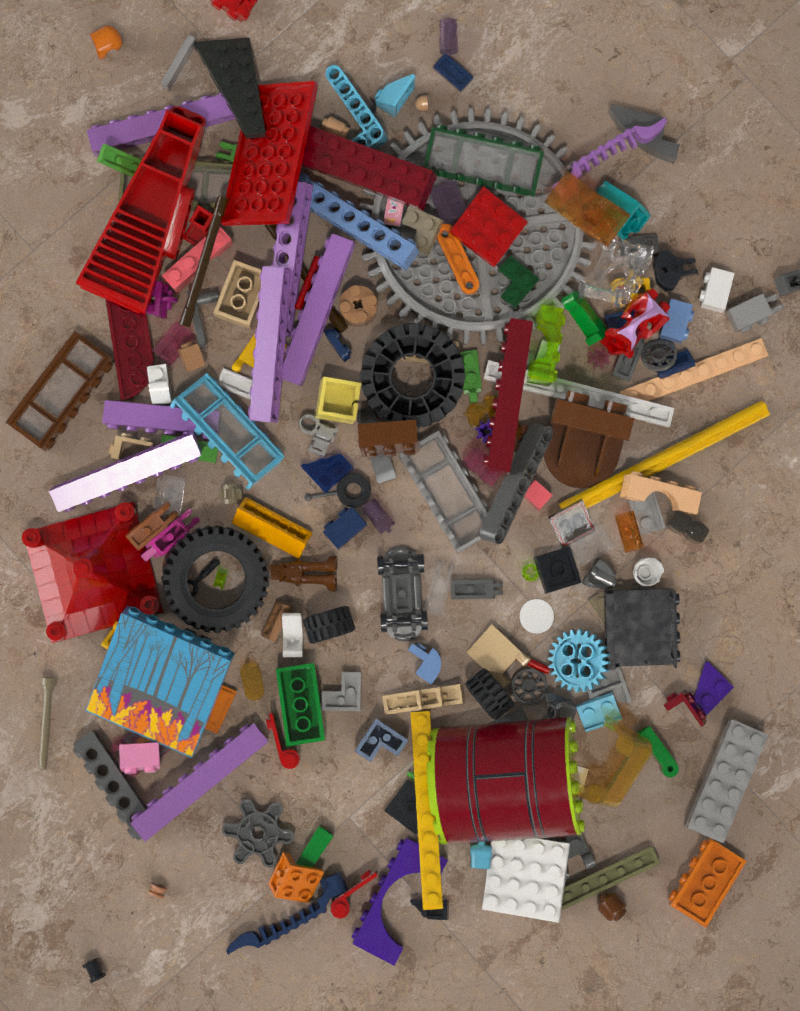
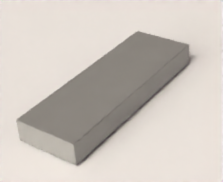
[161,35,196,91]

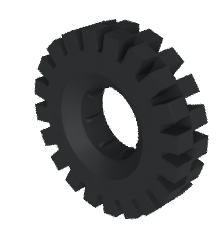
[360,323,465,427]

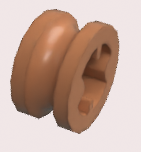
[147,883,167,899]

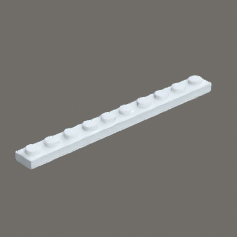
[483,360,674,428]

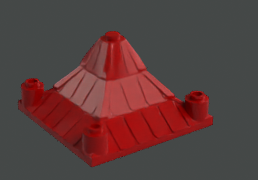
[22,501,164,643]

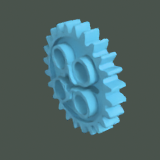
[548,629,610,692]

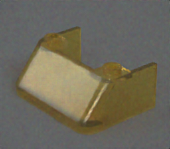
[575,715,653,808]

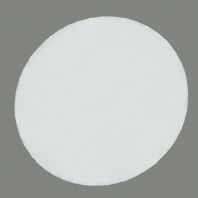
[519,599,554,634]

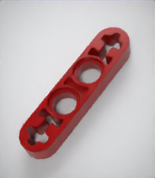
[166,186,195,260]

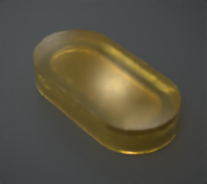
[240,663,264,701]

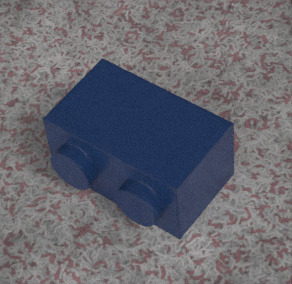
[323,507,367,550]

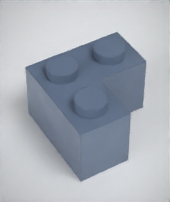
[355,718,409,762]

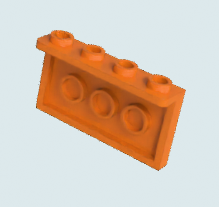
[668,837,747,928]

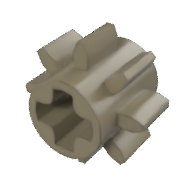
[219,484,242,505]

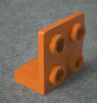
[268,852,324,903]

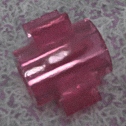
[587,347,611,370]

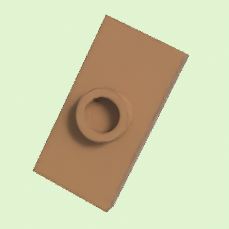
[261,601,291,642]

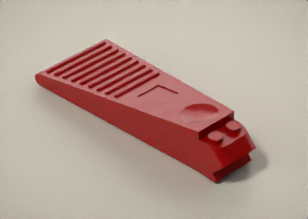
[76,106,206,315]

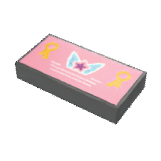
[382,198,405,229]

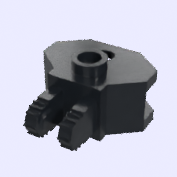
[653,250,698,292]

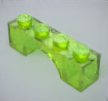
[526,305,566,387]

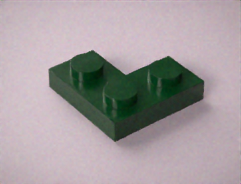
[498,255,540,309]

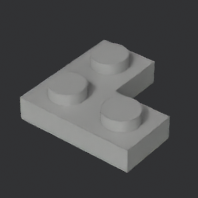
[322,672,361,711]

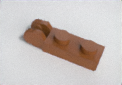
[125,502,178,551]

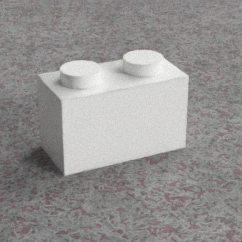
[699,267,734,313]

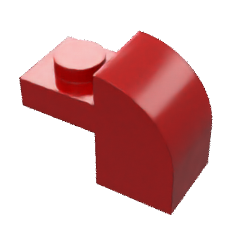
[183,205,213,246]

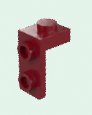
[664,689,707,727]

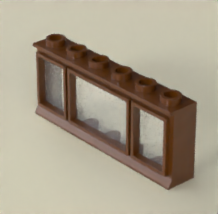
[5,331,114,452]

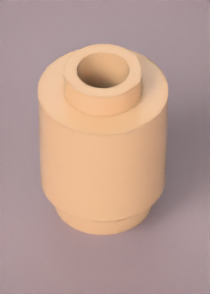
[321,116,350,139]

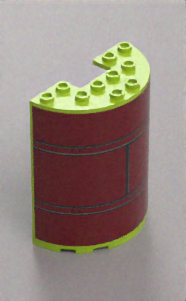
[427,717,585,845]

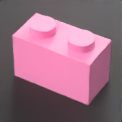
[119,742,160,774]

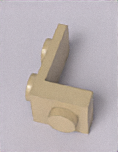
[109,433,155,461]

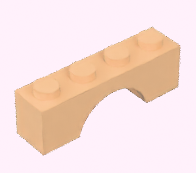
[620,472,702,515]

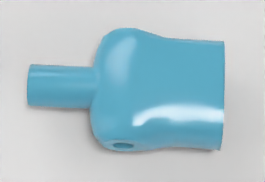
[470,842,492,869]

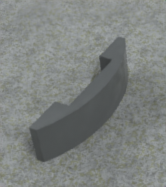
[356,407,396,484]

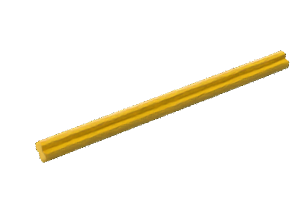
[559,400,770,519]

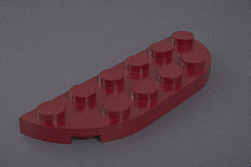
[105,299,154,401]

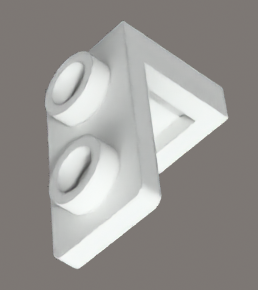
[282,613,303,657]

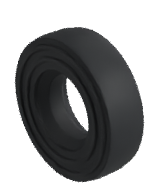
[337,473,371,508]

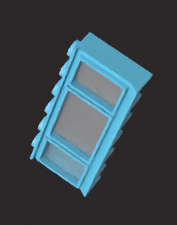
[170,373,285,490]

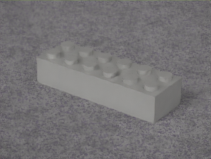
[684,719,768,843]

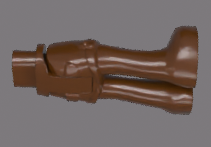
[271,556,338,592]

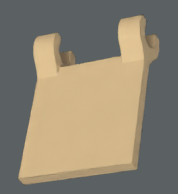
[466,624,531,688]

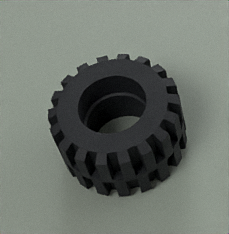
[303,606,356,644]
[465,668,514,720]

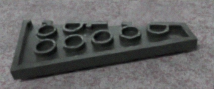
[194,37,265,139]

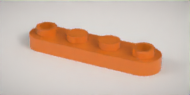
[436,224,479,295]

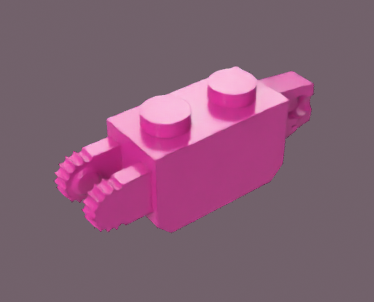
[140,508,200,562]

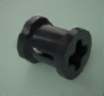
[82,957,106,983]

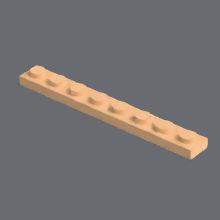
[619,338,769,401]

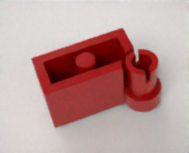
[210,0,258,22]

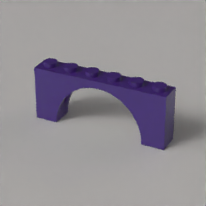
[351,837,448,966]

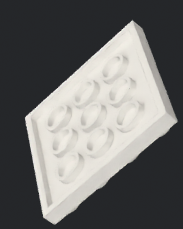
[482,838,570,923]

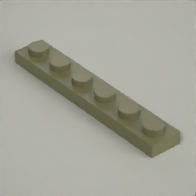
[561,846,660,911]

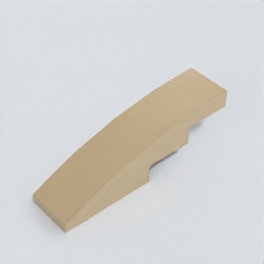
[382,684,465,715]

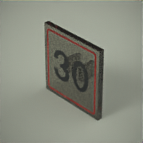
[548,499,596,548]

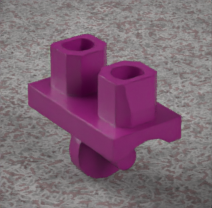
[147,281,178,319]

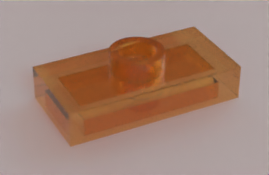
[615,511,644,553]

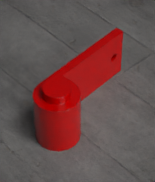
[266,713,301,769]
[331,870,378,919]

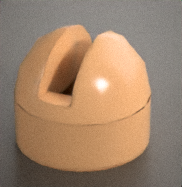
[415,95,429,111]

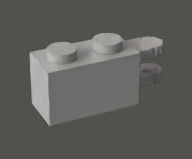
[726,294,784,333]

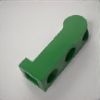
[562,291,607,346]
[632,725,679,778]
[296,825,334,867]

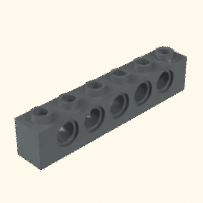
[73,730,148,841]

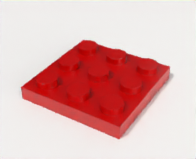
[449,186,528,268]

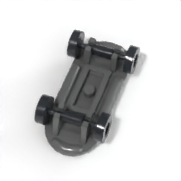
[377,546,428,641]

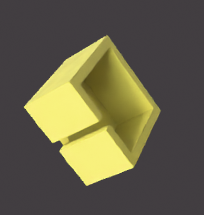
[315,377,361,424]

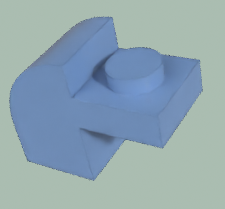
[408,643,441,685]

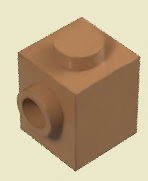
[177,341,206,372]

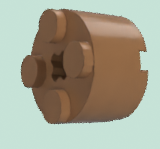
[339,285,378,327]

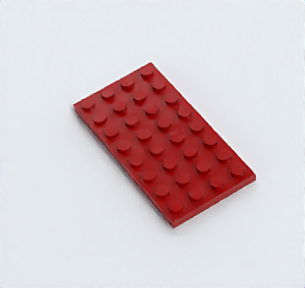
[221,81,318,226]

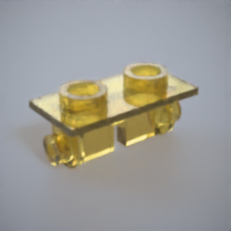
[463,395,498,427]

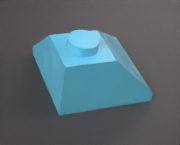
[375,74,416,118]

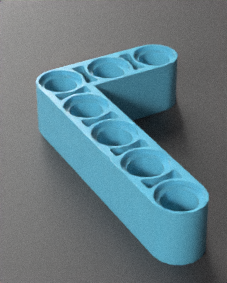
[325,65,388,150]

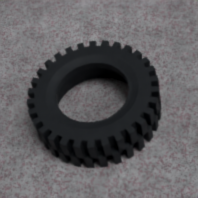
[161,525,269,633]

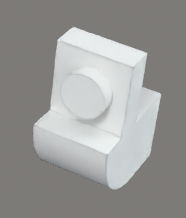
[147,364,173,406]

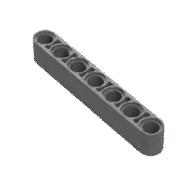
[480,423,553,544]

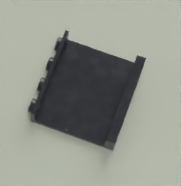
[604,588,681,670]

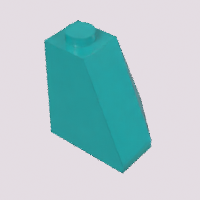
[594,181,651,240]

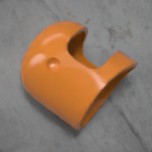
[89,25,123,60]

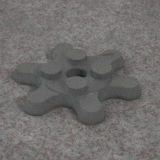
[222,799,294,868]

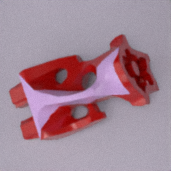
[599,288,670,358]

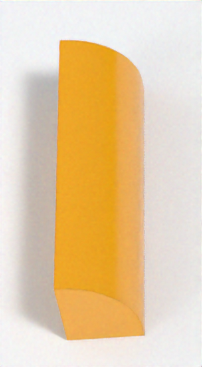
[232,497,313,559]

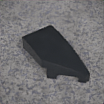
[410,899,449,920]

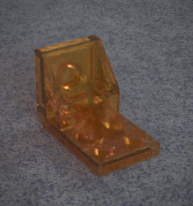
[544,171,630,247]

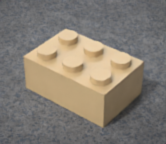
[213,260,262,330]

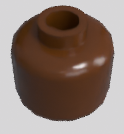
[598,892,627,922]

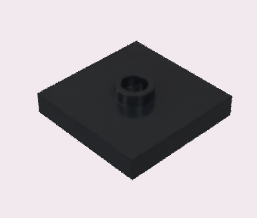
[533,546,582,594]
[384,779,418,834]

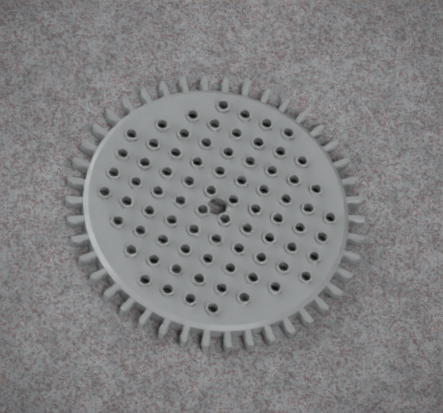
[359,108,597,346]

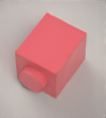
[524,480,553,511]

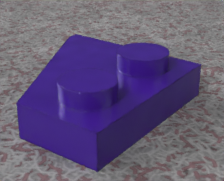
[694,661,734,715]

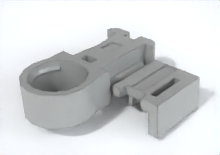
[298,414,338,458]

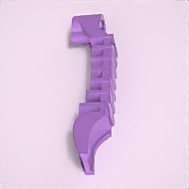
[552,118,667,204]

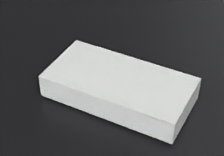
[217,368,253,400]

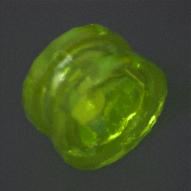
[522,564,539,582]
[213,571,228,590]

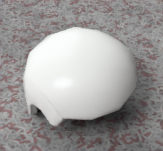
[633,557,664,587]

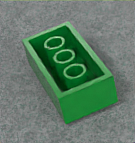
[276,663,326,746]

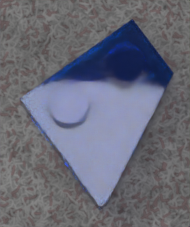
[300,453,354,494]

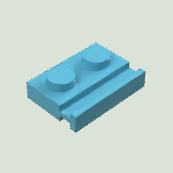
[576,692,622,732]

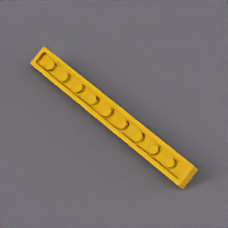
[410,711,443,910]

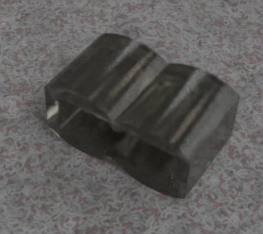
[666,511,709,544]

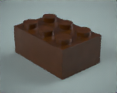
[358,420,420,458]

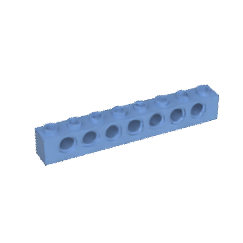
[294,172,419,271]

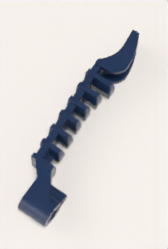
[226,871,348,955]

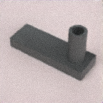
[186,290,219,349]

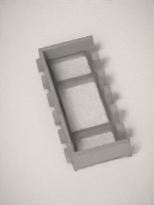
[399,431,488,554]

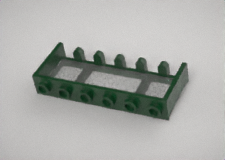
[424,124,544,197]

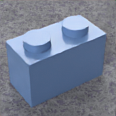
[658,299,694,344]

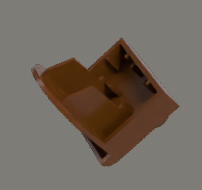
[544,391,635,488]

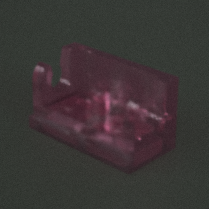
[152,321,195,366]

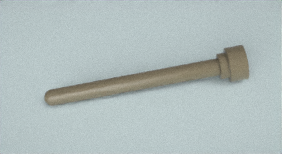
[39,677,57,771]

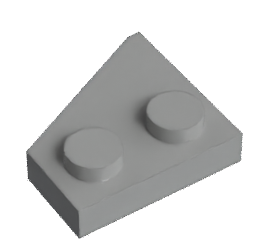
[587,667,632,703]

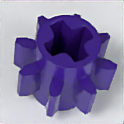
[475,420,493,444]

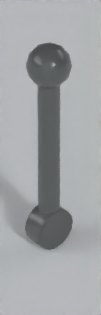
[304,491,337,501]

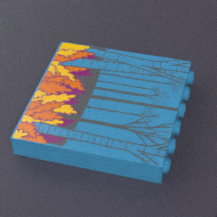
[86,606,235,758]

